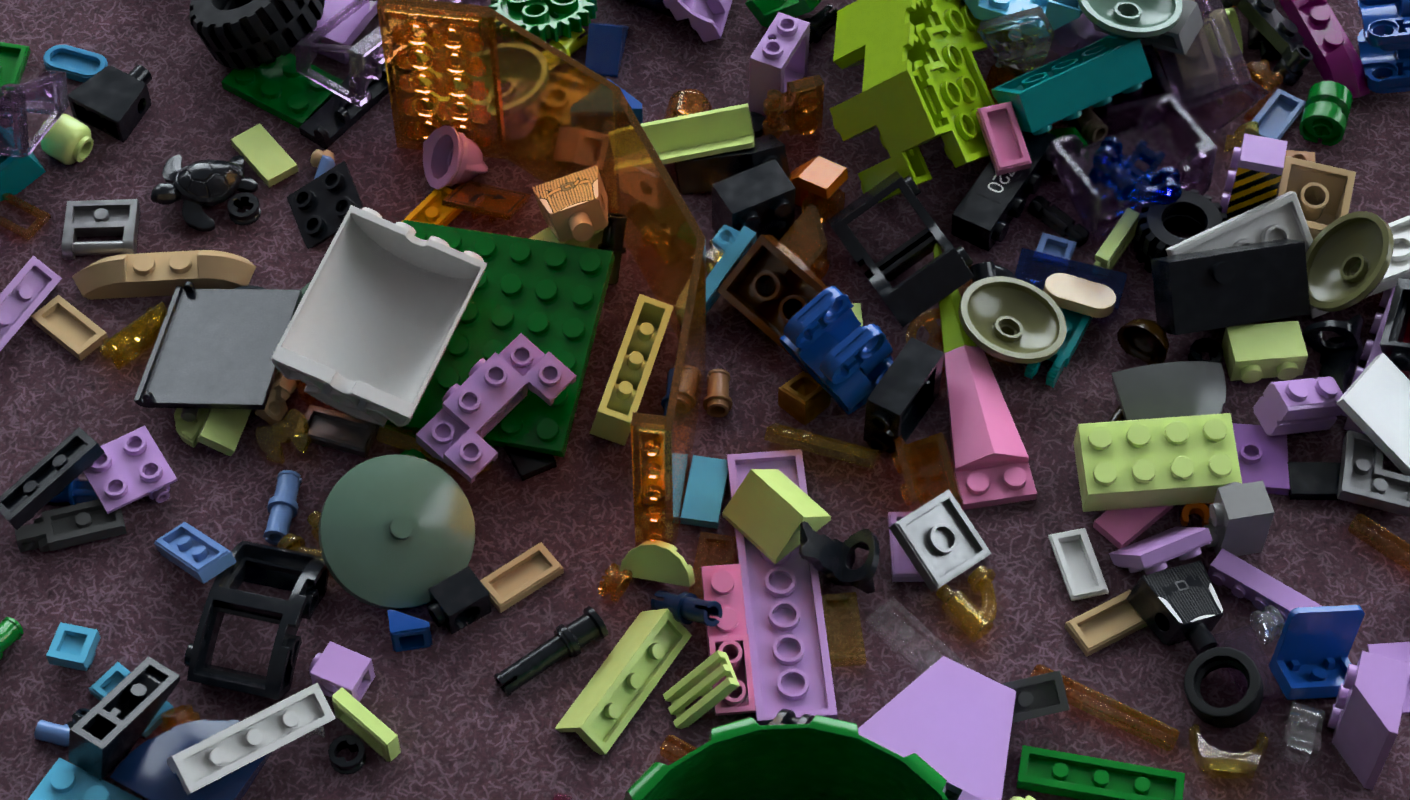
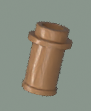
[703,369,733,417]

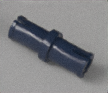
[651,590,722,627]

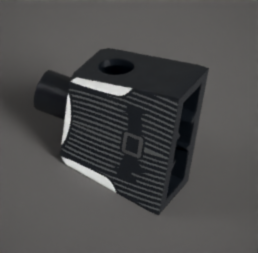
[1127,560,1223,656]

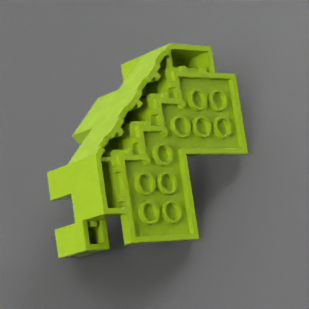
[829,0,1016,204]

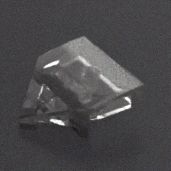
[978,6,1055,73]

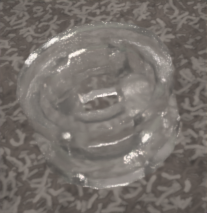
[1250,605,1285,645]

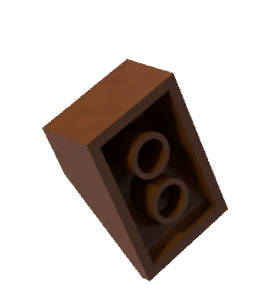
[716,234,828,356]

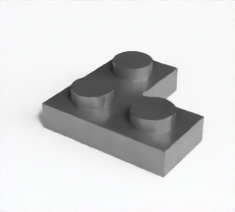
[1337,430,1410,517]

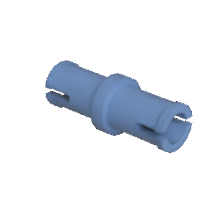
[263,470,302,546]

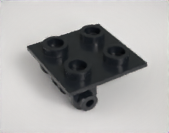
[287,161,364,249]

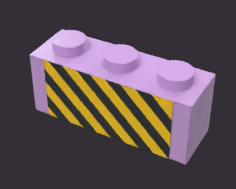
[1220,133,1288,220]

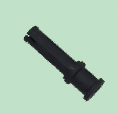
[494,606,608,697]

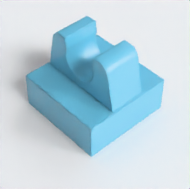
[46,622,101,671]

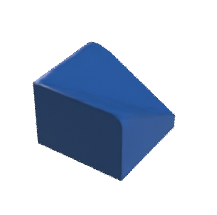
[387,609,433,652]

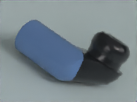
[34,708,90,747]

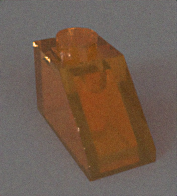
[780,203,830,280]

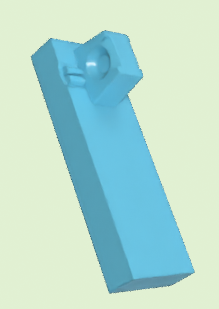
[682,224,757,328]

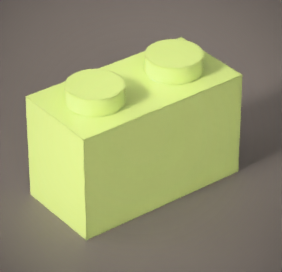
[1221,321,1308,383]

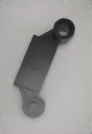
[1206,0,1313,86]

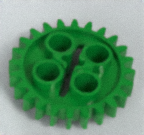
[488,0,598,44]

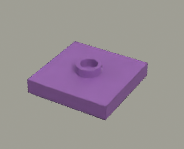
[1233,423,1290,495]

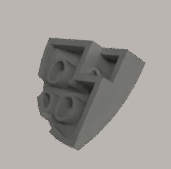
[1111,361,1226,421]

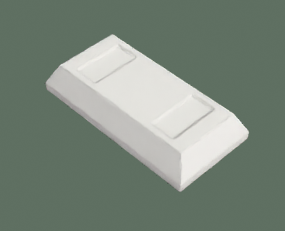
[1048,528,1109,601]

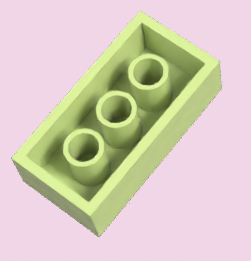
[1073,413,1242,512]

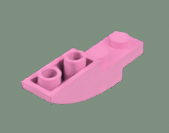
[701,564,756,716]

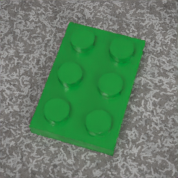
[221,53,344,128]

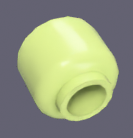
[39,114,94,165]

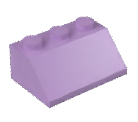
[1327,650,1410,790]

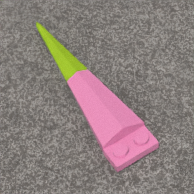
[933,243,1037,510]

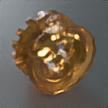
[598,563,632,602]

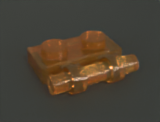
[762,74,824,140]

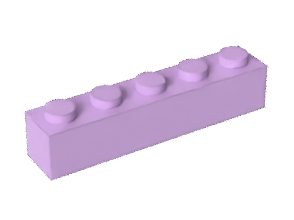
[1208,548,1321,623]

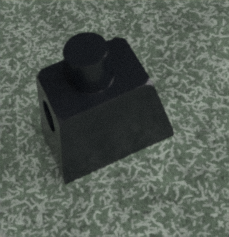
[67,65,152,143]

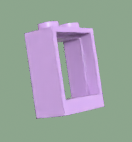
[749,12,810,122]

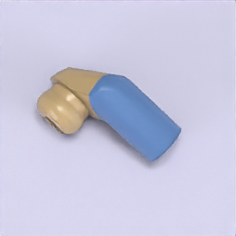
[310,149,335,179]

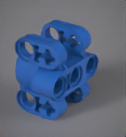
[1357,0,1410,93]
[779,286,893,415]

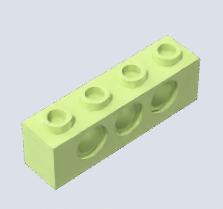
[590,294,674,446]

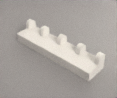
[167,682,336,795]

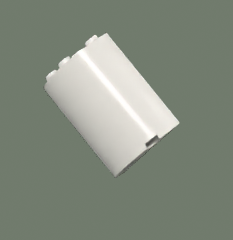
[271,205,487,427]

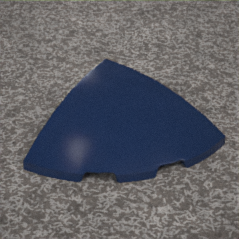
[110,719,273,800]

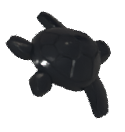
[151,155,258,232]

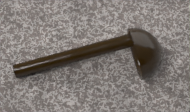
[1108,318,1169,422]

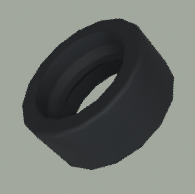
[1184,647,1263,728]

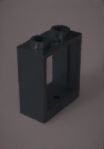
[863,337,944,456]

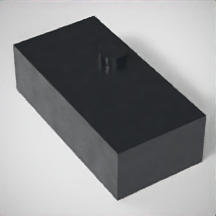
[1151,239,1311,335]

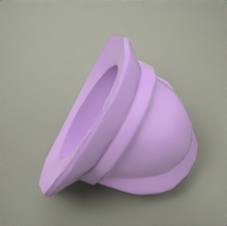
[423,125,488,190]

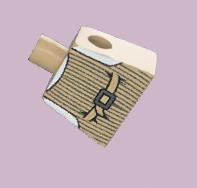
[532,165,608,242]

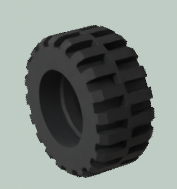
[189,0,325,70]

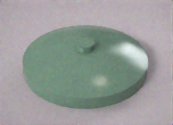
[318,454,475,610]

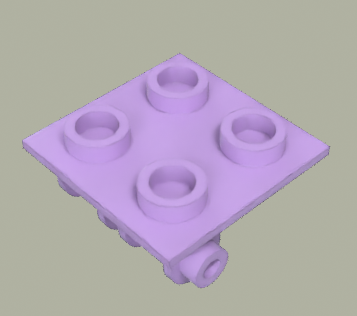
[83,425,178,514]

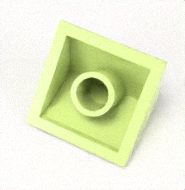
[722,469,831,564]

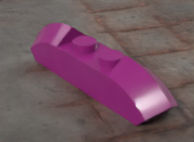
[1279,0,1370,98]

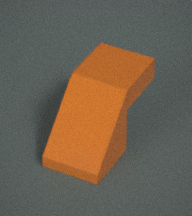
[789,156,848,207]

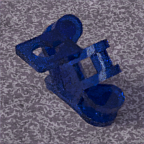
[1085,136,1182,205]

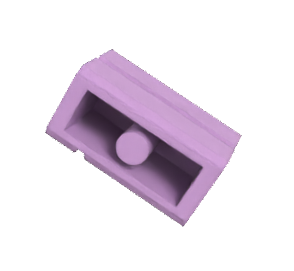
[1253,376,1343,436]

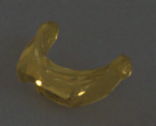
[1188,724,1268,780]

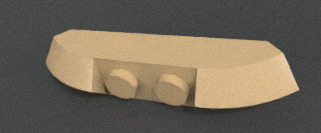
[72,250,256,300]

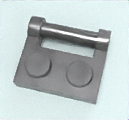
[62,199,140,260]

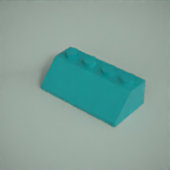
[991,35,1152,135]

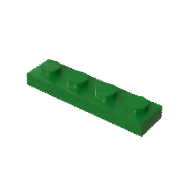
[1016,745,1185,800]

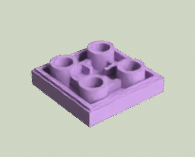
[1109,526,1213,574]

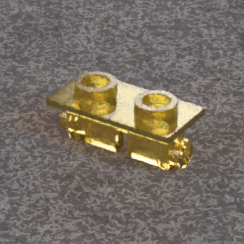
[99,302,167,370]

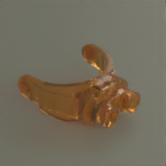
[1209,59,1283,121]

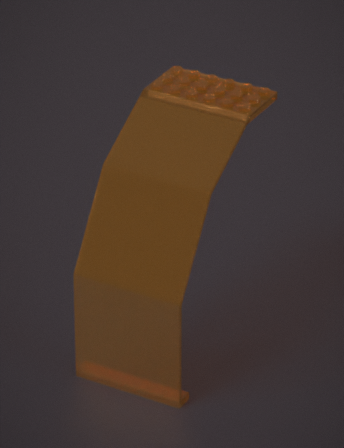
[377,0,706,547]

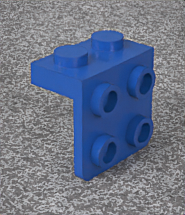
[1269,605,1365,700]

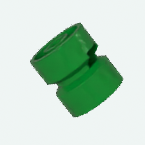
[1299,81,1353,146]

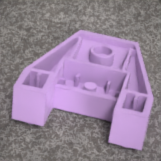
[858,656,1016,800]

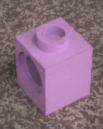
[309,641,375,702]

